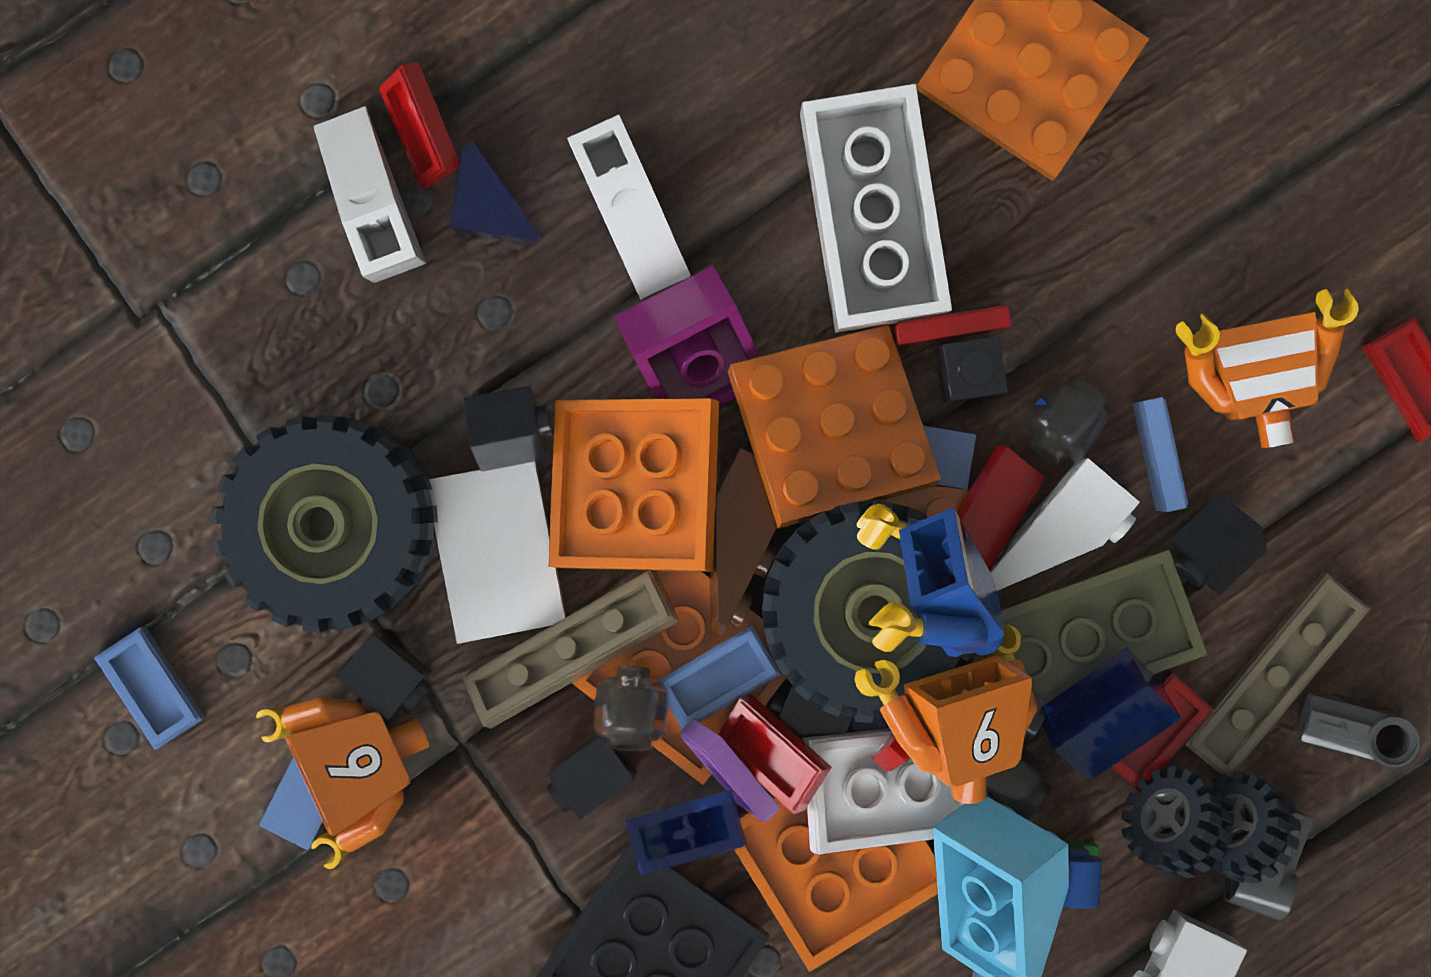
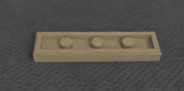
[462,570,679,729]
[1184,572,1370,777]

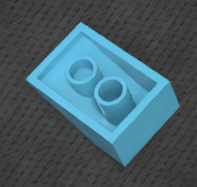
[933,796,1069,977]

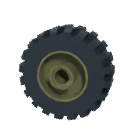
[211,415,438,632]
[762,500,976,723]

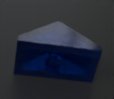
[449,141,542,247]
[625,790,747,875]

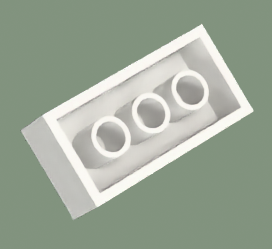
[800,84,952,333]

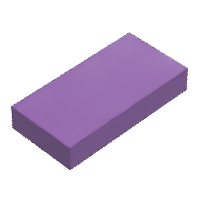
[680,718,780,822]

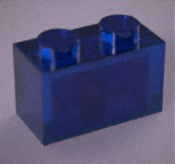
[1041,647,1181,782]

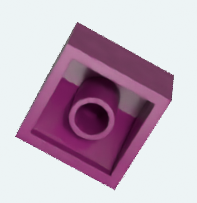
[614,266,760,406]

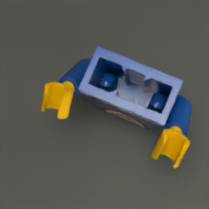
[857,504,1005,657]

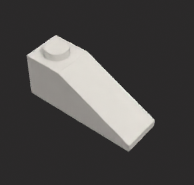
[989,458,1140,591]

